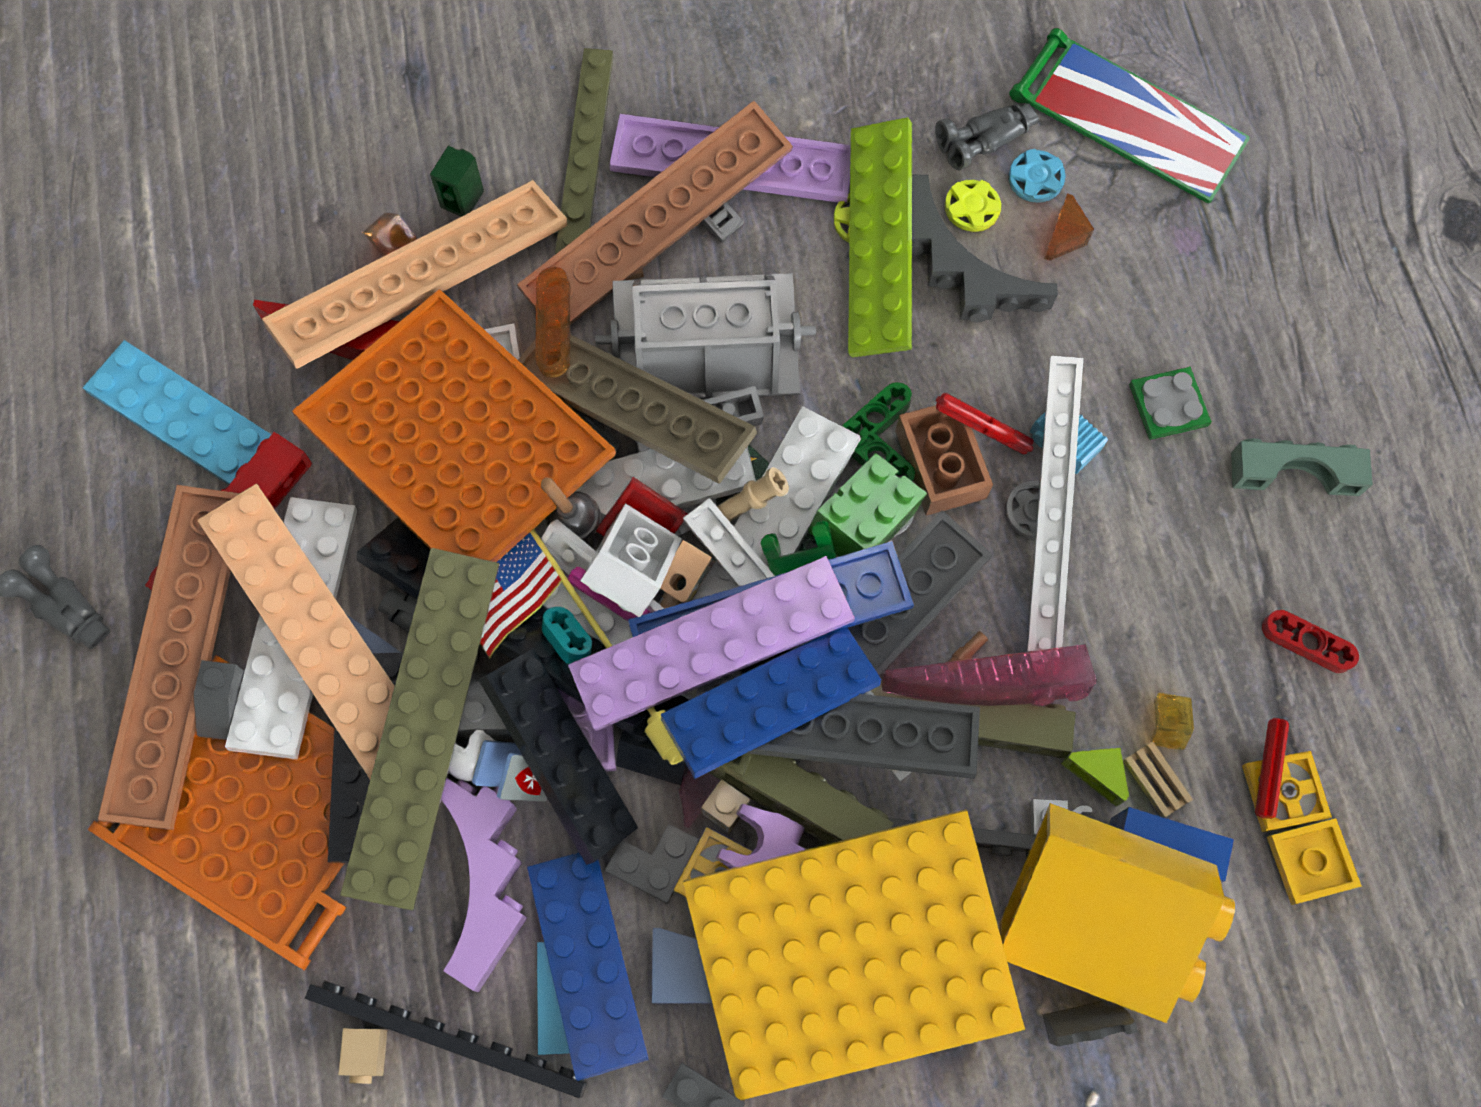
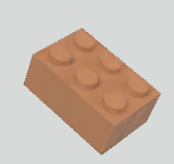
[895,398,993,516]

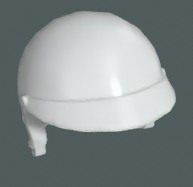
[448,730,495,782]

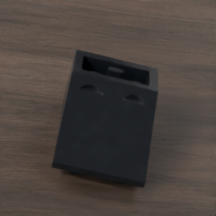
[616,695,689,785]

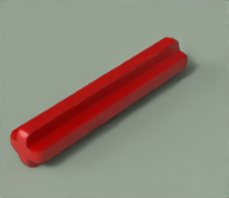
[1255,718,1289,819]

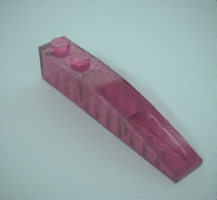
[881,644,1097,706]

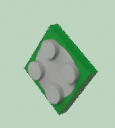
[1129,367,1212,440]

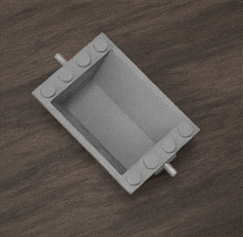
[595,273,816,399]

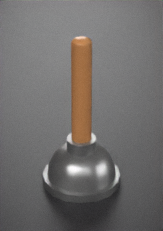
[541,478,600,540]

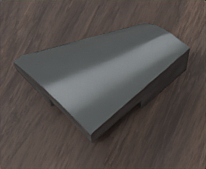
[1042,1000,1138,1046]

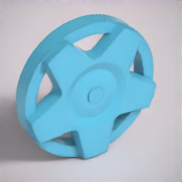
[1009,149,1066,203]

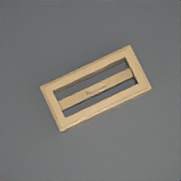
[1123,742,1193,818]

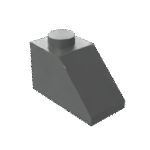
[194,660,245,740]

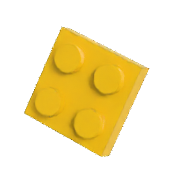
[1267,818,1362,905]

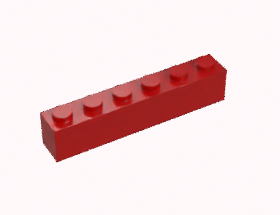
[145,432,312,591]

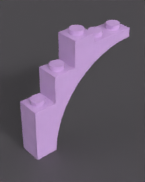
[441,778,527,992]

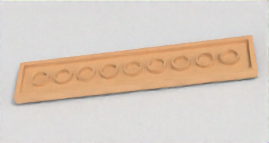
[262,180,567,369]
[197,484,395,779]

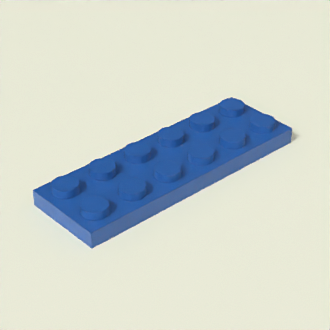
[661,627,882,779]
[527,853,649,1081]

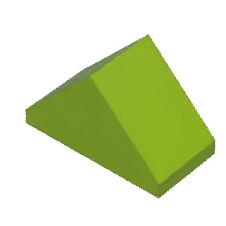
[1061,748,1129,807]

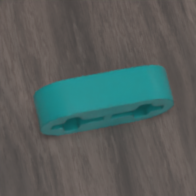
[542,606,592,664]

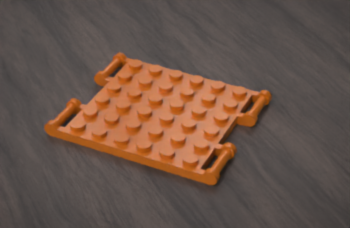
[88,655,347,970]

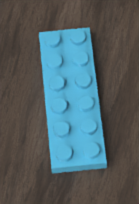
[83,340,272,485]

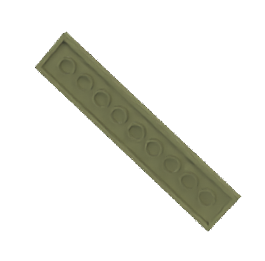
[340,548,499,911]

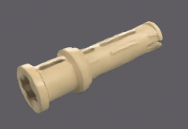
[717,467,789,522]

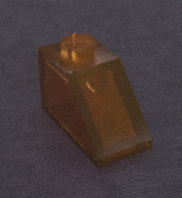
[363,212,417,256]

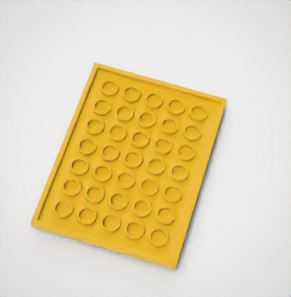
[683,809,1025,1100]

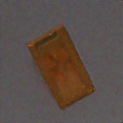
[1044,193,1094,261]

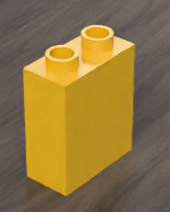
[999,803,1235,1023]

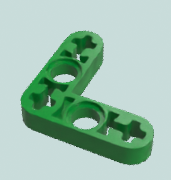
[842,382,915,483]

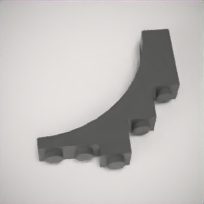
[912,174,1058,322]

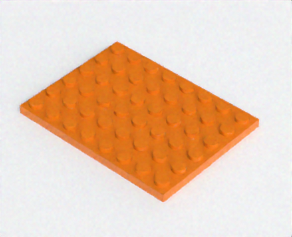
[292,289,616,562]

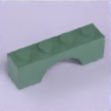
[1231,438,1373,496]

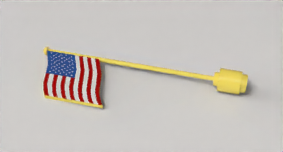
[480,529,683,765]

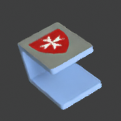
[472,740,547,802]

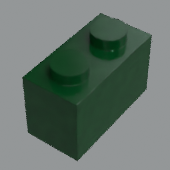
[430,146,484,217]

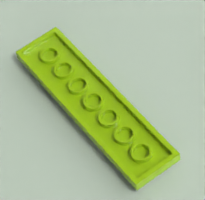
[848,117,912,358]

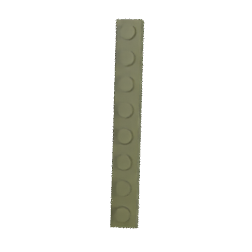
[555,48,614,255]

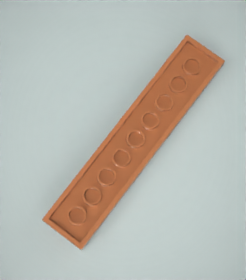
[517,101,793,330]
[98,485,240,830]

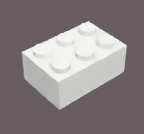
[581,504,682,617]

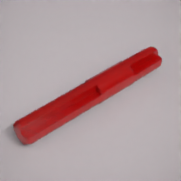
[935,393,1034,455]

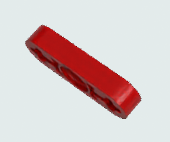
[1262,610,1359,673]

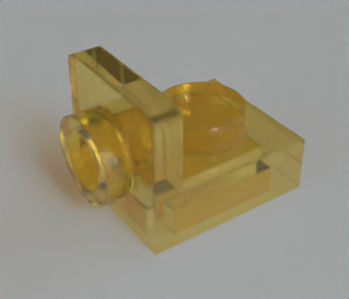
[1151,693,1194,750]

